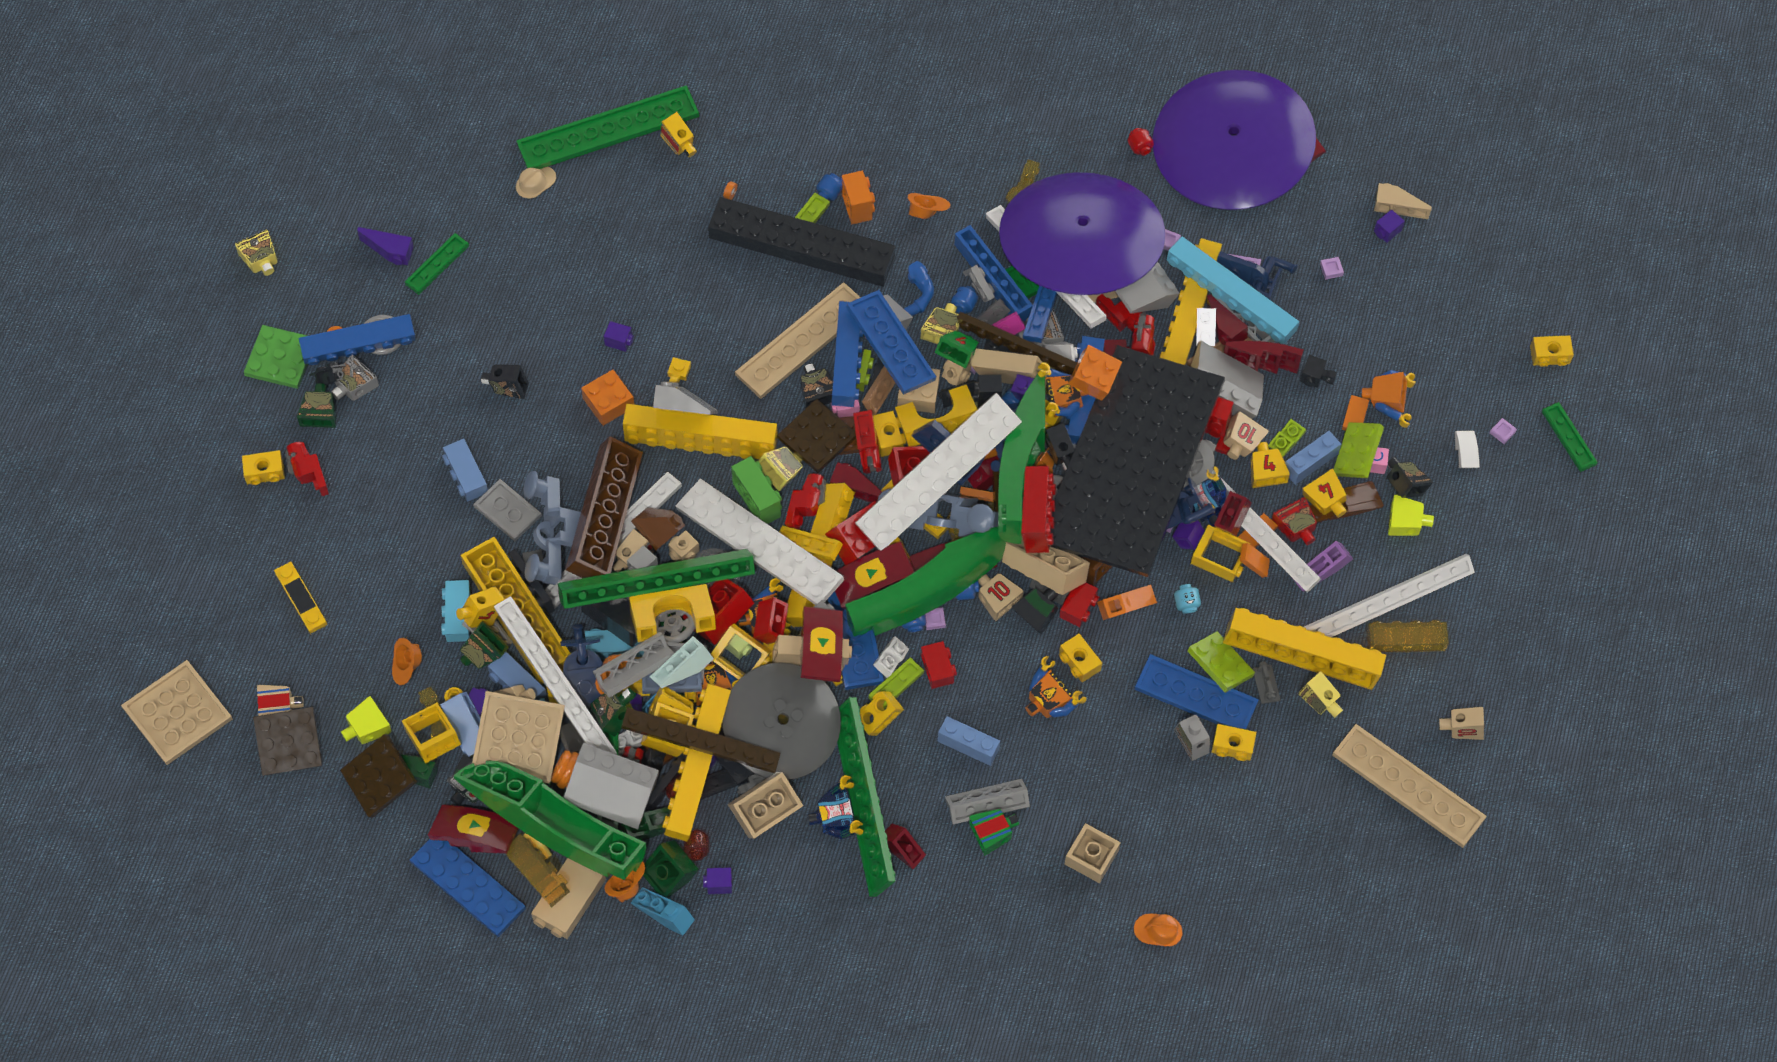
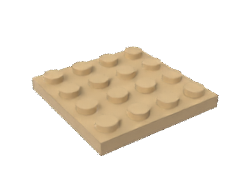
[121,660,233,765]
[472,691,565,784]

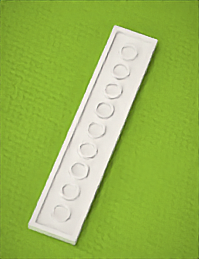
[855,393,1022,550]
[676,479,844,605]

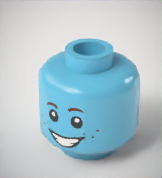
[1174,584,1201,614]

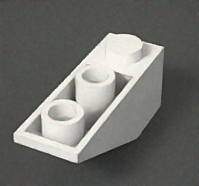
[1042,341,1078,361]

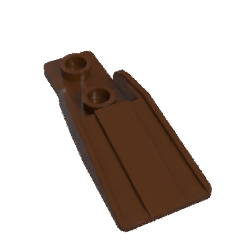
[1310,481,1384,523]

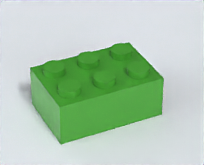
[731,456,782,524]

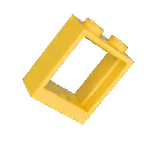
[1191,525,1251,582]
[711,624,772,680]
[402,702,461,763]

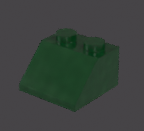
[643,840,699,898]

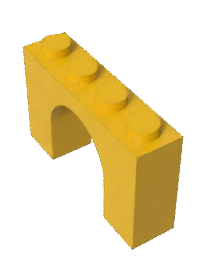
[895,385,977,447]
[629,584,716,642]

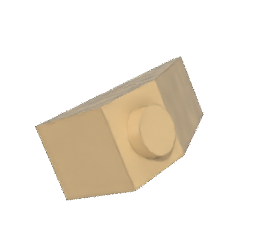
[1374,183,1432,219]

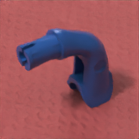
[904,261,934,316]

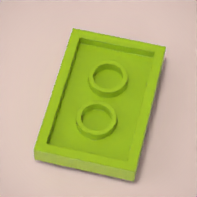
[1333,422,1384,478]
[1188,631,1255,693]

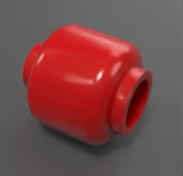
[1127,128,1154,156]

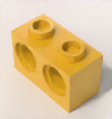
[860,691,904,736]

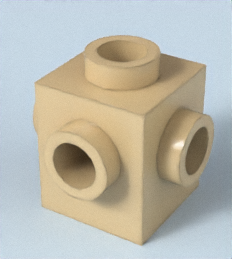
[942,360,972,386]
[669,531,699,562]

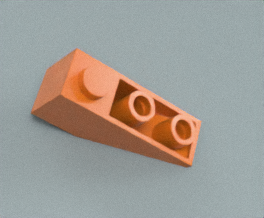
[1097,585,1157,620]

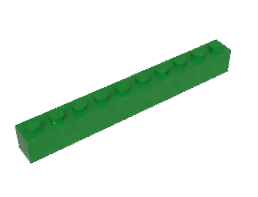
[557,549,755,609]

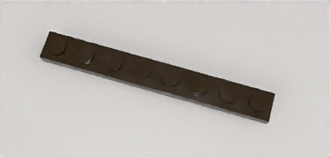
[957,312,1077,375]
[621,708,781,774]

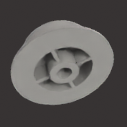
[1184,440,1215,487]

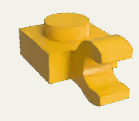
[667,357,691,383]

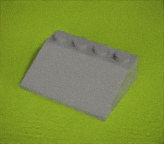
[1115,262,1180,313]
[1191,341,1264,419]
[653,381,718,415]
[564,743,659,830]

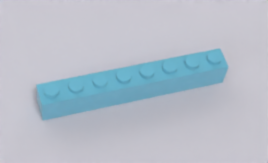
[1167,237,1299,344]

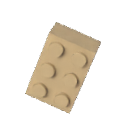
[728,772,803,839]

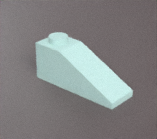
[650,636,714,688]

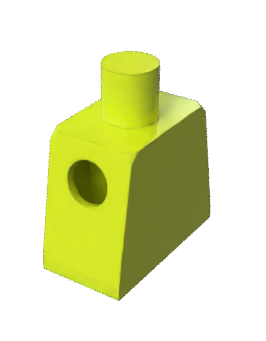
[1388,495,1434,536]
[341,696,392,744]

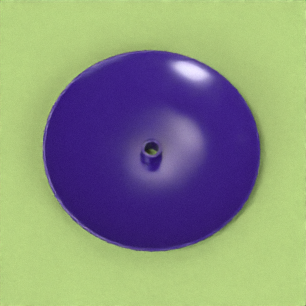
[1153,70,1316,210]
[999,172,1165,295]

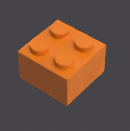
[842,170,875,225]
[1068,345,1122,401]
[581,370,634,426]

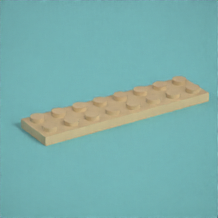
[735,282,861,399]
[1332,724,1487,848]

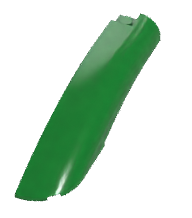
[998,369,1045,544]
[845,527,1006,636]
[454,761,646,880]

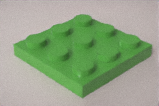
[244,325,308,389]

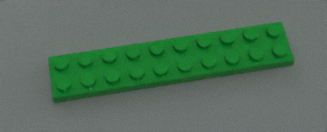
[516,85,699,169]
[837,697,895,897]

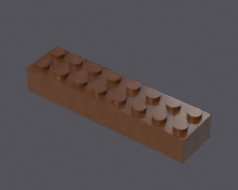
[565,436,643,578]

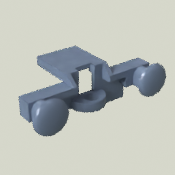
[523,471,581,585]
[877,489,998,537]

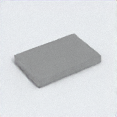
[473,479,542,541]

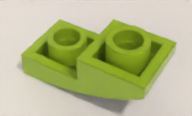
[1268,419,1306,457]

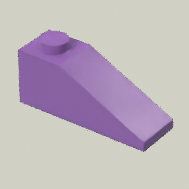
[1293,541,1353,592]

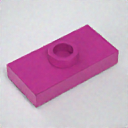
[992,312,1026,335]

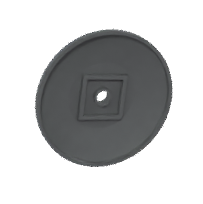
[722,663,841,780]

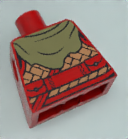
[1272,497,1317,545]

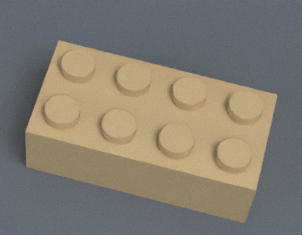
[1002,538,1090,595]

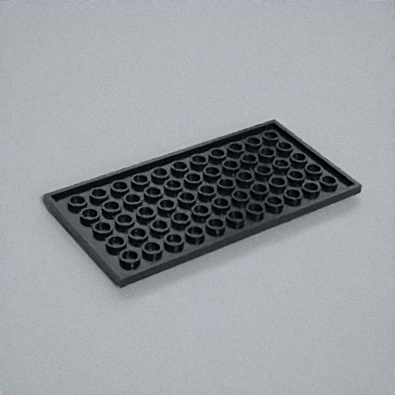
[1050,345,1225,577]

